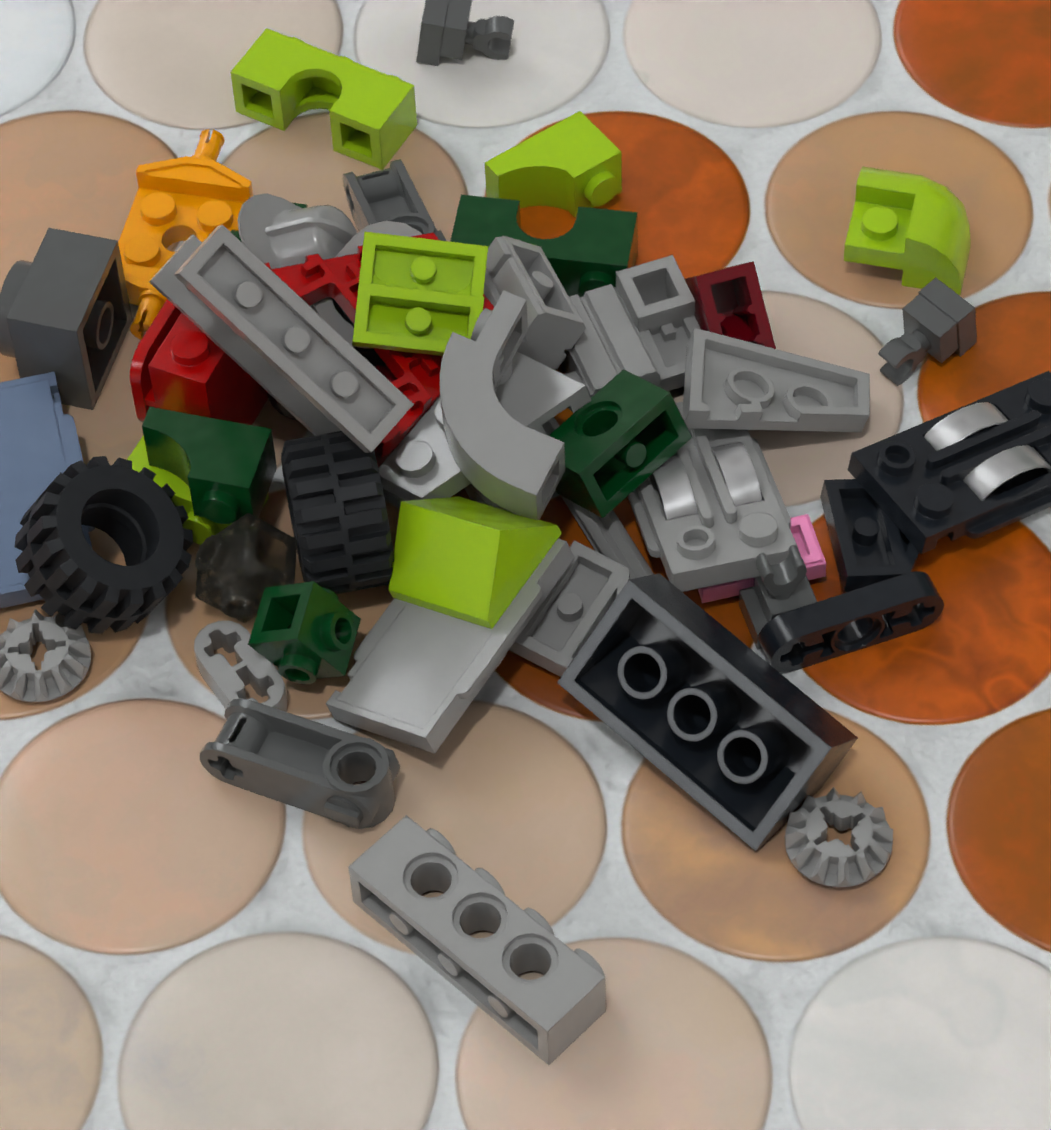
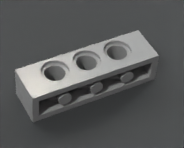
[348,815,606,1065]

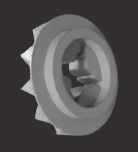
[0,609,91,702]
[785,787,893,887]

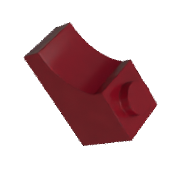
[685,261,776,349]

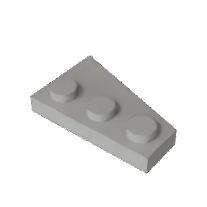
[682,328,870,432]
[378,351,591,501]

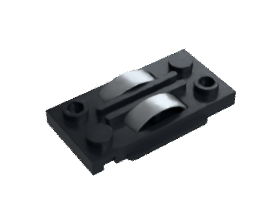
[847,371,1051,554]

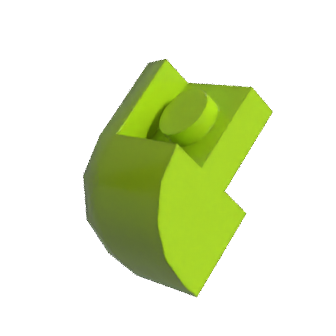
[844,166,971,295]

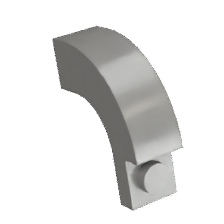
[440,290,565,520]

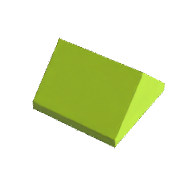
[389,496,562,629]

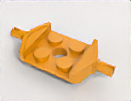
[118,129,253,340]

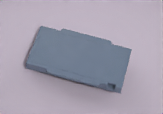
[0,372,95,609]

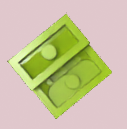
[352,232,488,356]

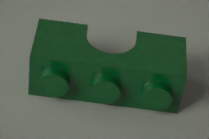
[450,195,638,297]

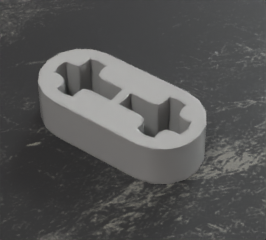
[194,621,288,712]

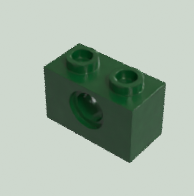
[549,369,692,518]

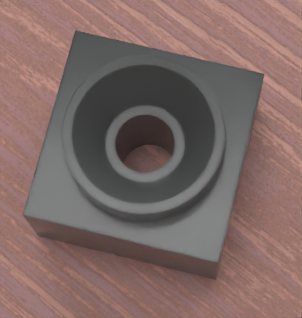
[0,228,132,410]

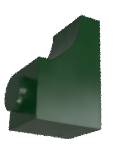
[142,407,277,527]

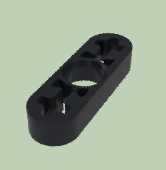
[758,571,944,672]

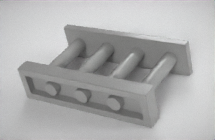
[149,224,414,453]

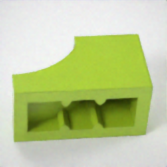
[484,111,622,217]

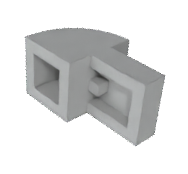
[616,255,701,391]

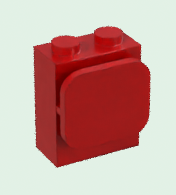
[130,299,269,425]

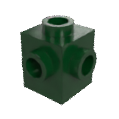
[248,581,361,684]

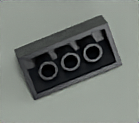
[557,573,858,851]

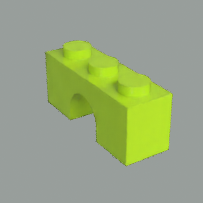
[230,28,417,170]

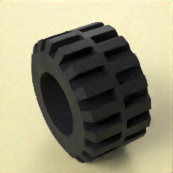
[281,431,394,594]
[14,456,193,634]

